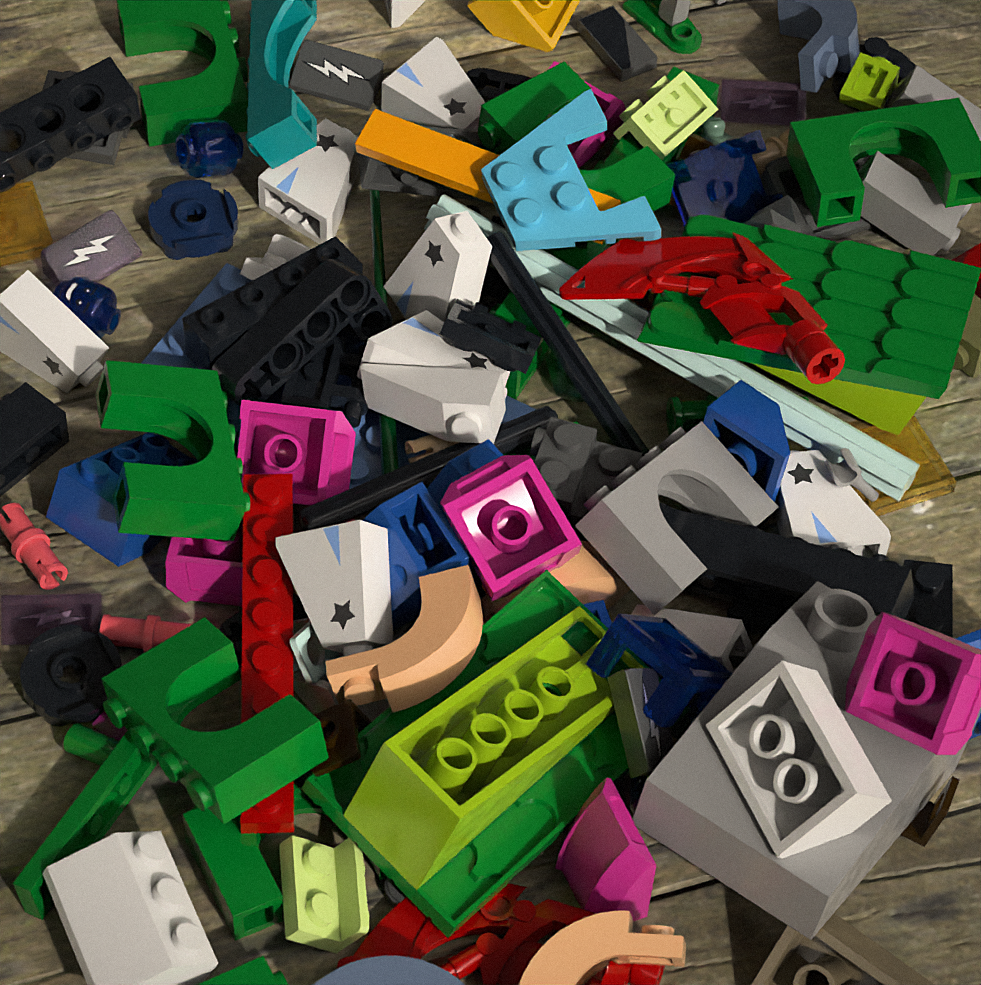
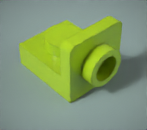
[839,52,900,111]

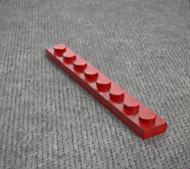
[240,474,294,834]

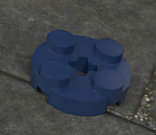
[148,180,238,260]

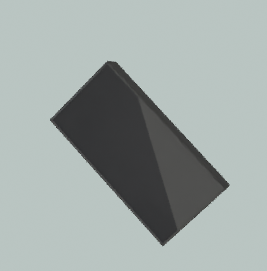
[577,6,658,82]

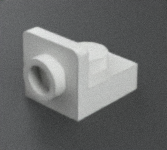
[240,234,311,280]

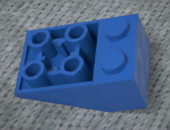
[46,432,198,567]
[363,482,478,631]

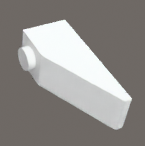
[360,363,506,444]

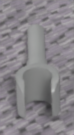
[825,448,879,502]

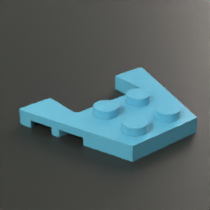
[481,89,661,251]

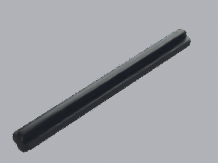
[487,231,649,457]
[299,406,558,531]

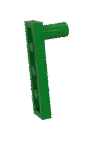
[13,723,159,920]

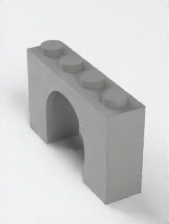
[858,65,981,256]
[575,421,779,616]

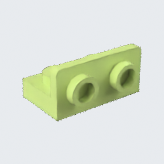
[613,70,718,160]
[279,835,369,954]

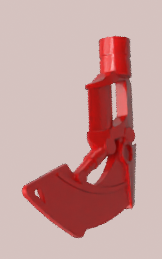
[559,233,845,384]
[337,883,665,985]

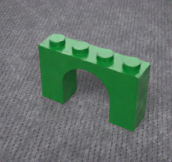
[116,0,249,147]
[477,61,675,250]
[786,98,981,227]
[95,360,250,541]
[101,617,329,824]
[183,770,387,941]

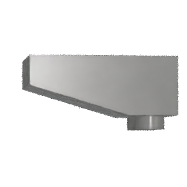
[633,581,981,940]

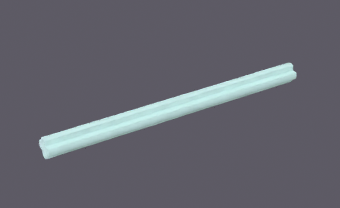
[424,194,920,502]

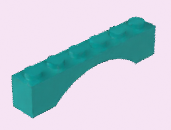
[245,0,317,169]

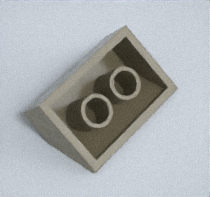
[751,913,935,985]

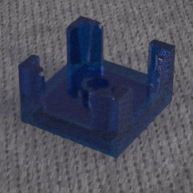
[666,130,784,226]
[586,613,733,727]

